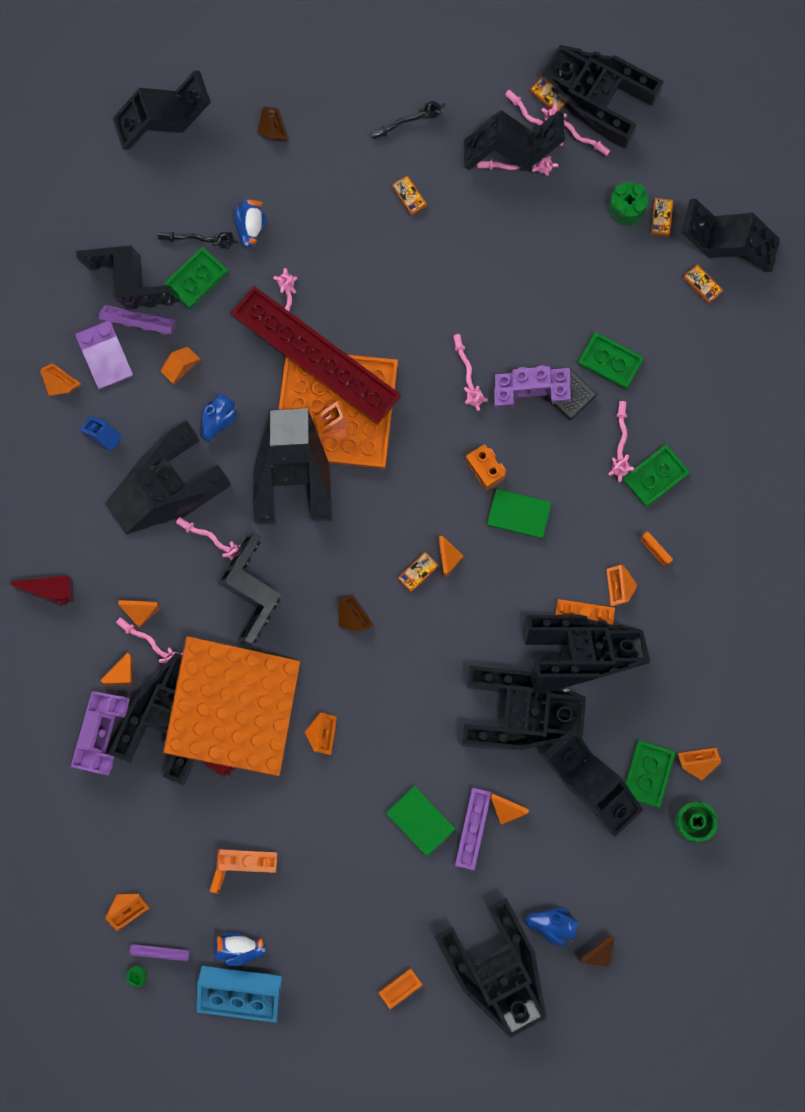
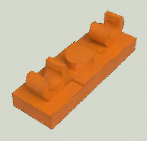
[555,599,615,625]
[216,849,277,873]

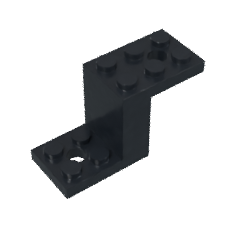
[113,70,211,150]
[464,110,565,171]
[681,198,780,272]
[77,245,180,310]
[218,532,281,645]
[544,728,643,837]

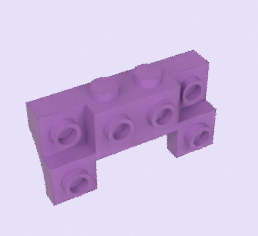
[494,365,571,409]
[71,691,130,776]

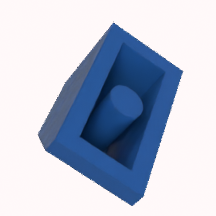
[80,416,122,451]

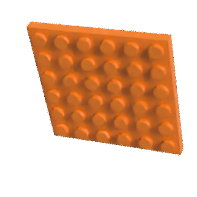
[279,355,398,469]
[163,636,300,777]

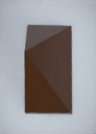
[257,106,289,142]
[339,594,374,632]
[579,935,615,967]

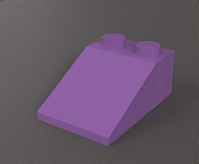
[75,320,133,390]

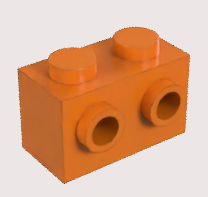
[465,444,507,491]

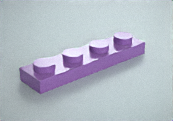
[99,305,177,334]
[455,788,492,871]

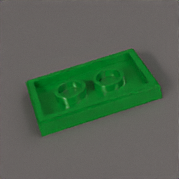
[163,247,229,310]
[577,332,645,391]
[622,444,691,508]
[487,489,552,539]
[625,740,676,809]
[386,786,455,857]

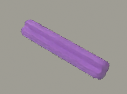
[130,944,190,961]

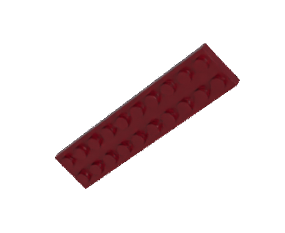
[231,286,401,425]

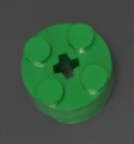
[609,182,648,226]
[674,802,718,844]

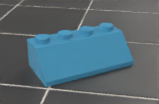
[197,966,282,1023]

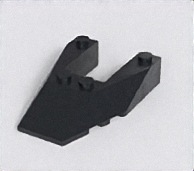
[542,45,664,148]
[253,408,333,525]
[105,420,231,535]
[523,615,650,692]
[109,653,195,786]
[462,666,586,750]
[434,898,546,1038]

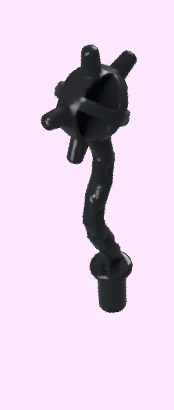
[371,101,446,139]
[158,231,239,249]

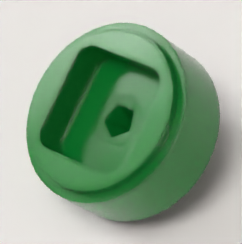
[126,966,148,987]

